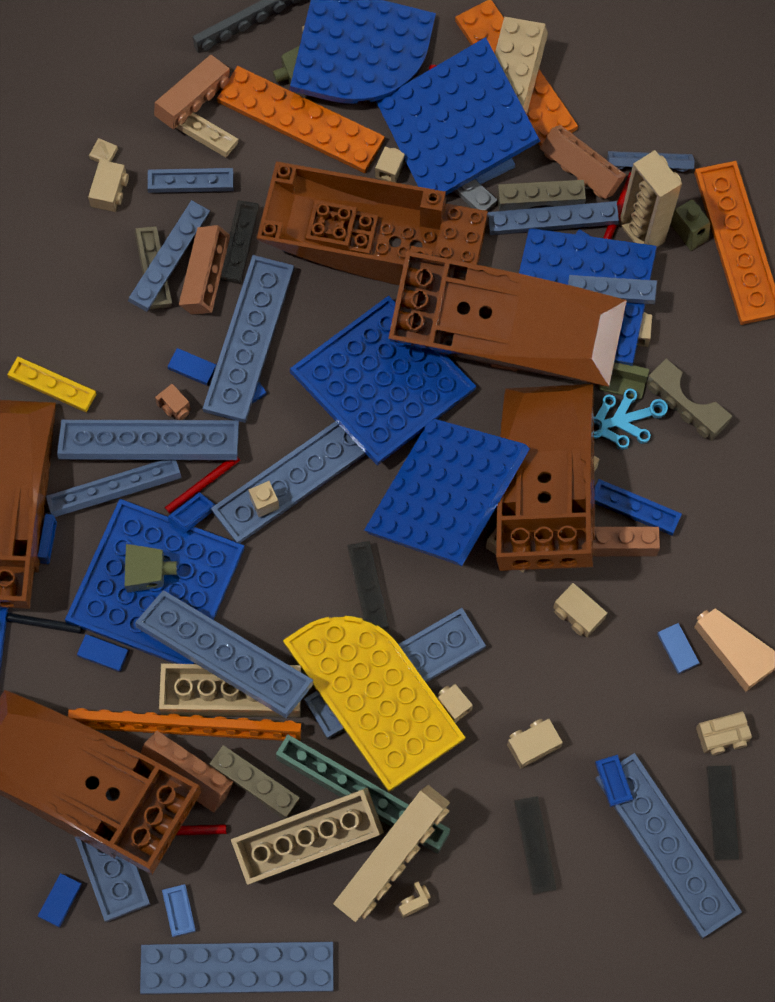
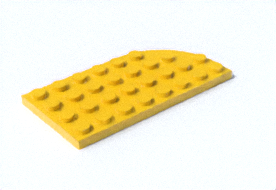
[283,616,466,792]

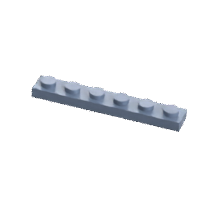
[128,200,210,312]
[488,201,619,235]
[46,460,182,517]

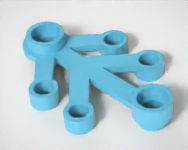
[594,389,668,450]

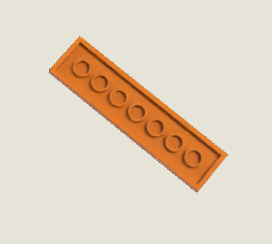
[455,0,578,147]
[217,66,385,174]
[694,161,775,325]

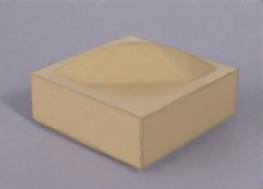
[89,138,118,162]

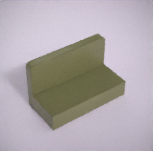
[599,362,649,400]

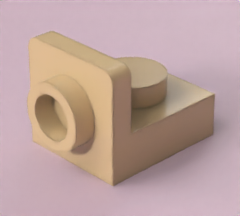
[399,882,431,918]

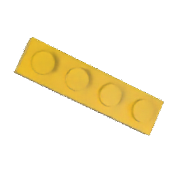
[7,356,97,413]

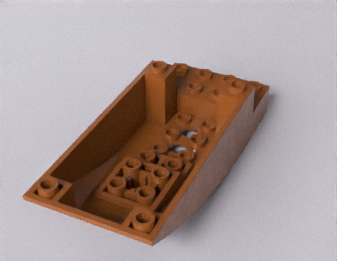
[257,161,488,285]
[388,251,627,387]
[496,384,595,571]
[0,400,56,609]
[0,690,201,875]

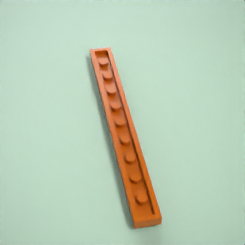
[68,708,301,742]

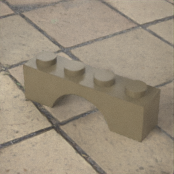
[497,180,586,211]
[646,358,732,441]
[210,745,301,819]

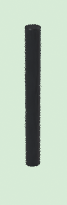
[6,612,82,634]

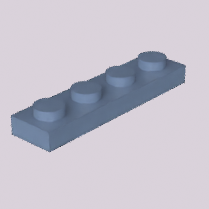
[607,151,695,171]
[147,168,234,193]
[568,275,657,304]

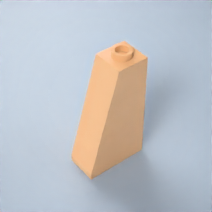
[694,608,775,692]

